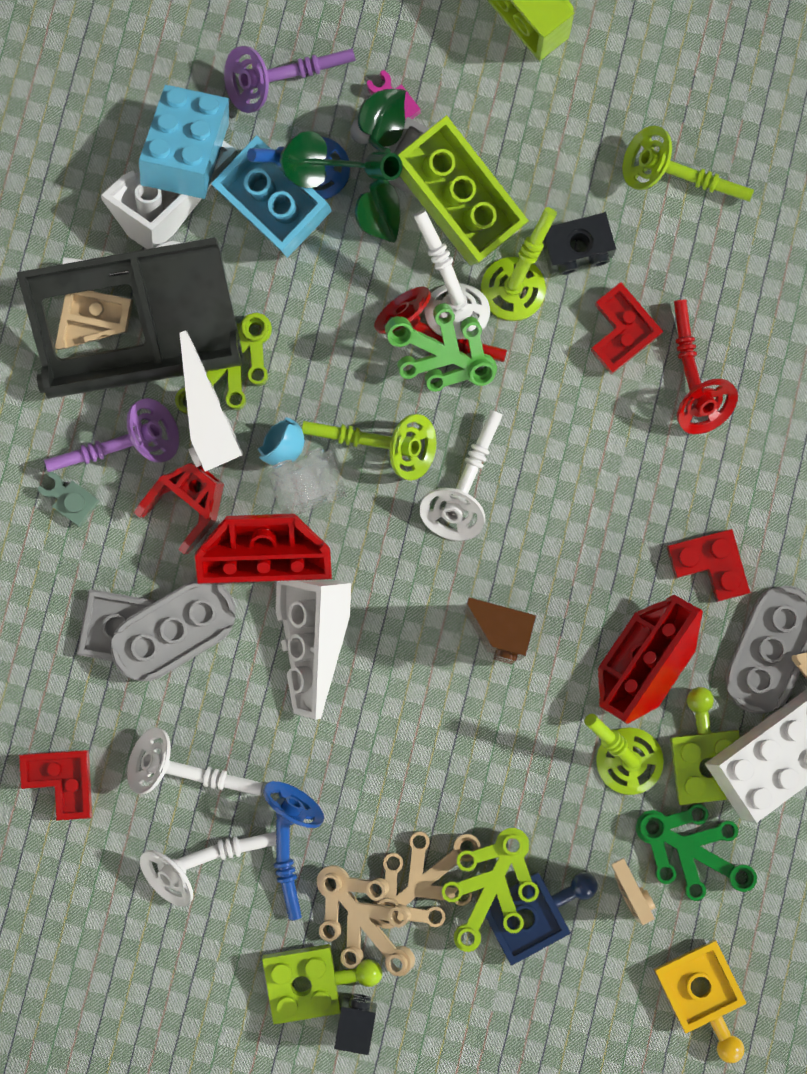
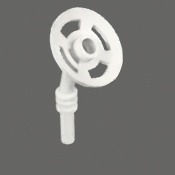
[414,210,490,340]
[420,410,503,541]
[127,728,264,796]
[140,831,276,907]

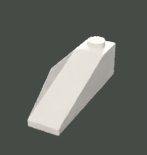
[101,141,237,249]

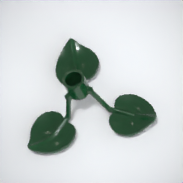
[280,89,406,243]

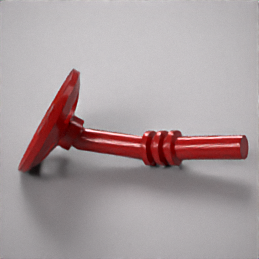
[374,286,507,362]
[674,299,738,434]

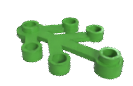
[385,303,497,392]

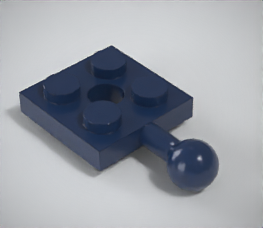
[485,872,598,966]

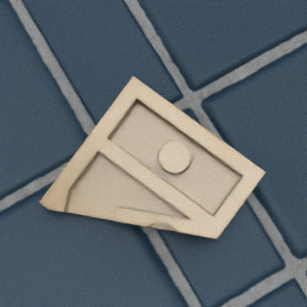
[55,291,133,350]
[611,858,656,925]

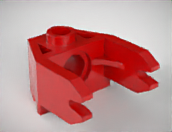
[134,463,224,555]

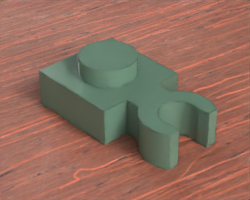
[37,472,100,528]

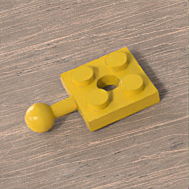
[654,940,747,1063]

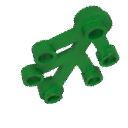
[635,804,757,901]

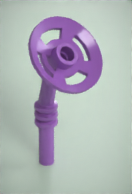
[224,46,356,113]
[44,398,179,472]

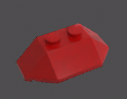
[195,514,332,584]
[598,595,703,724]

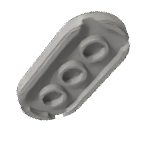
[111,580,236,681]
[725,586,807,714]

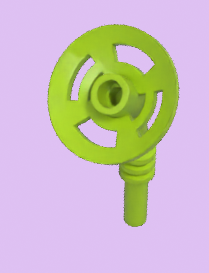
[622,125,754,202]
[481,207,557,321]
[302,414,437,481]
[584,713,664,795]

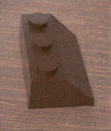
[464,597,537,665]

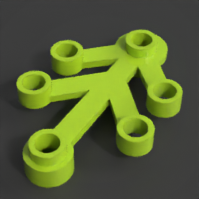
[175,313,272,415]
[442,828,539,952]

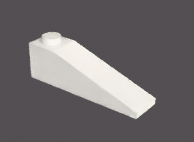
[180,330,243,472]
[276,579,351,720]

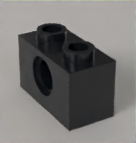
[542,212,616,275]
[334,993,377,1055]

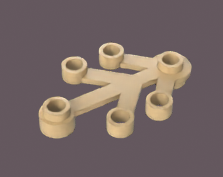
[373,831,481,929]
[317,865,415,976]

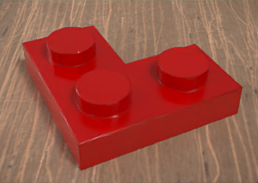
[591,282,663,375]
[667,529,750,602]
[19,750,92,821]

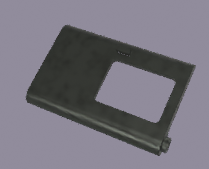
[16,237,243,399]

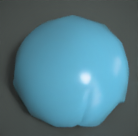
[258,417,304,467]

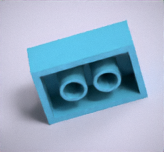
[139,85,229,199]
[211,135,332,258]

